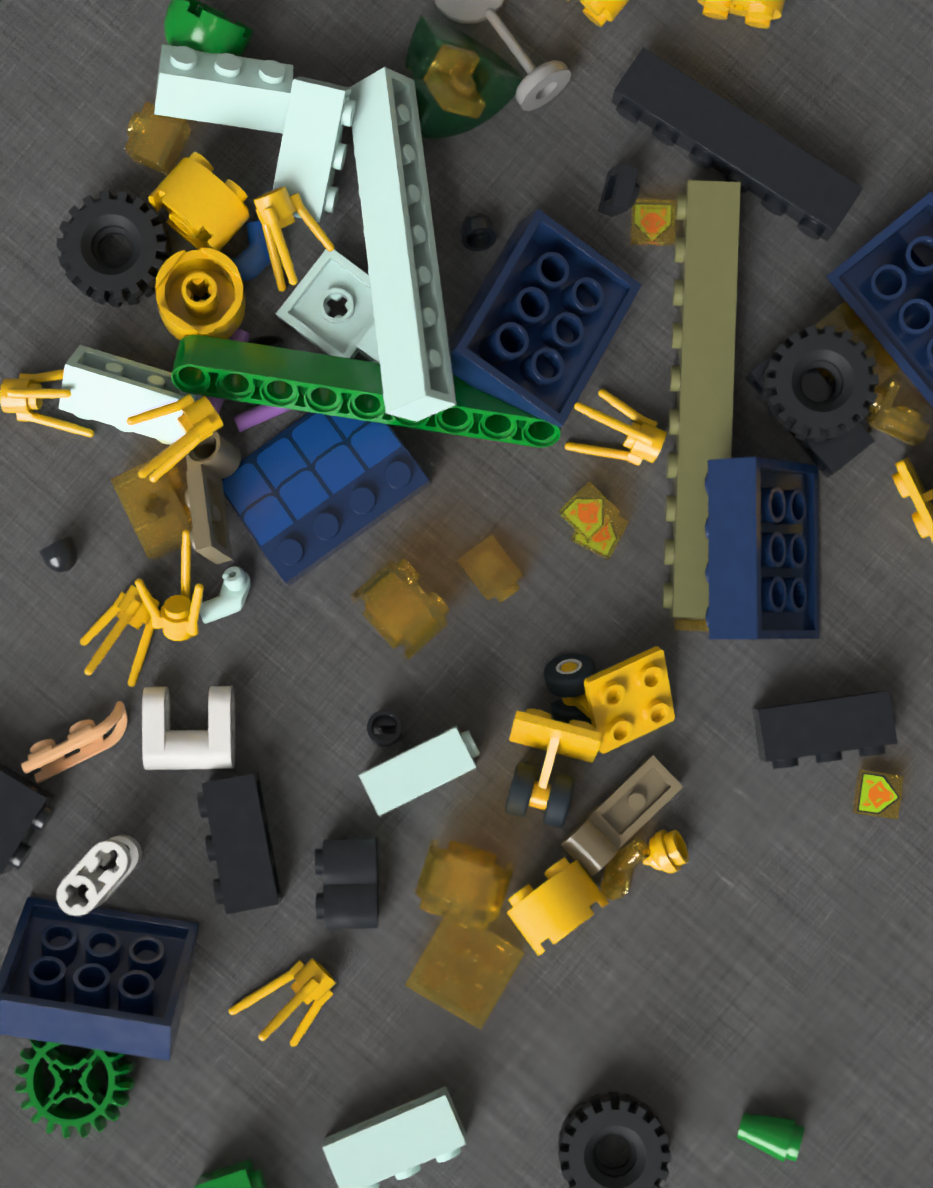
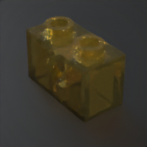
[110,459,193,561]

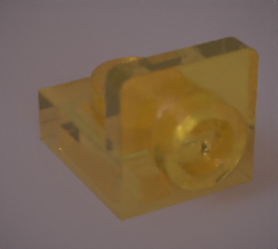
[423,44,486,119]
[868,380,930,446]
[457,535,523,604]

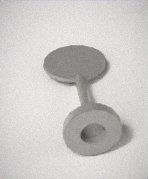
[434,0,571,111]

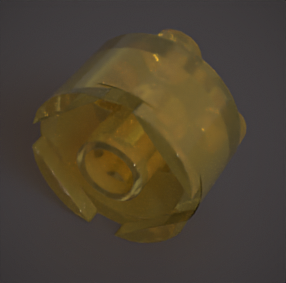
[350,558,450,661]
[415,839,515,929]

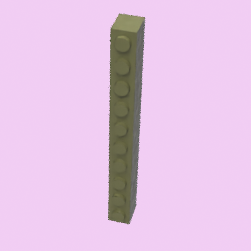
[661,180,741,620]

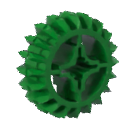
[15,1039,135,1138]

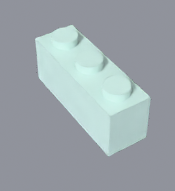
[154,44,293,134]
[273,76,356,223]
[59,345,202,445]
[322,1086,466,1188]

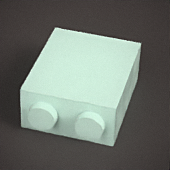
[359,725,480,816]

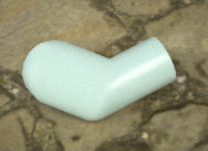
[200,566,251,624]

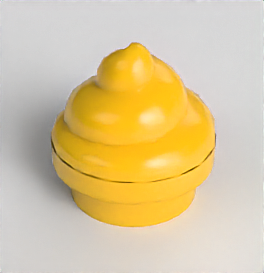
[642,829,689,874]

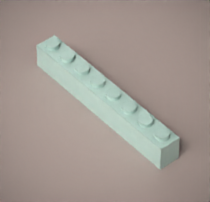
[349,67,456,422]

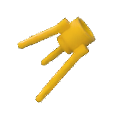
[253,186,334,292]
[0,369,94,437]
[564,389,667,466]
[126,394,224,482]
[135,529,204,641]
[80,585,160,687]
[228,958,337,1047]

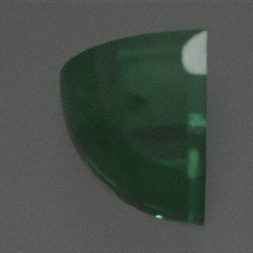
[405,15,523,139]

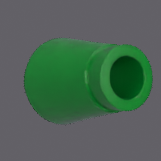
[737,1112,805,1163]

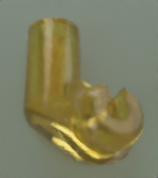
[600,838,650,900]

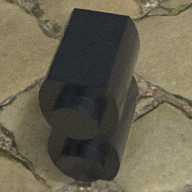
[315,838,379,929]

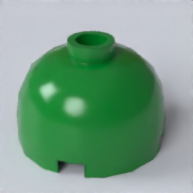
[164,0,254,57]

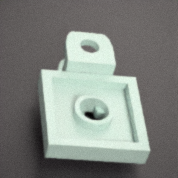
[276,249,380,363]

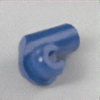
[231,221,270,281]

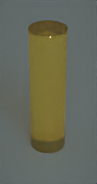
[674,619,709,632]

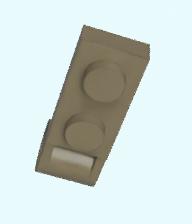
[185,431,241,565]
[560,755,683,877]

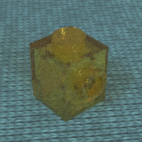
[124,102,191,175]

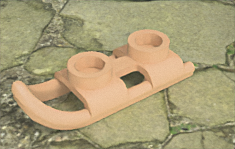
[21,701,128,783]

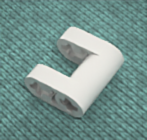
[142,686,235,770]
[56,835,142,916]

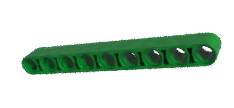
[171,335,561,448]

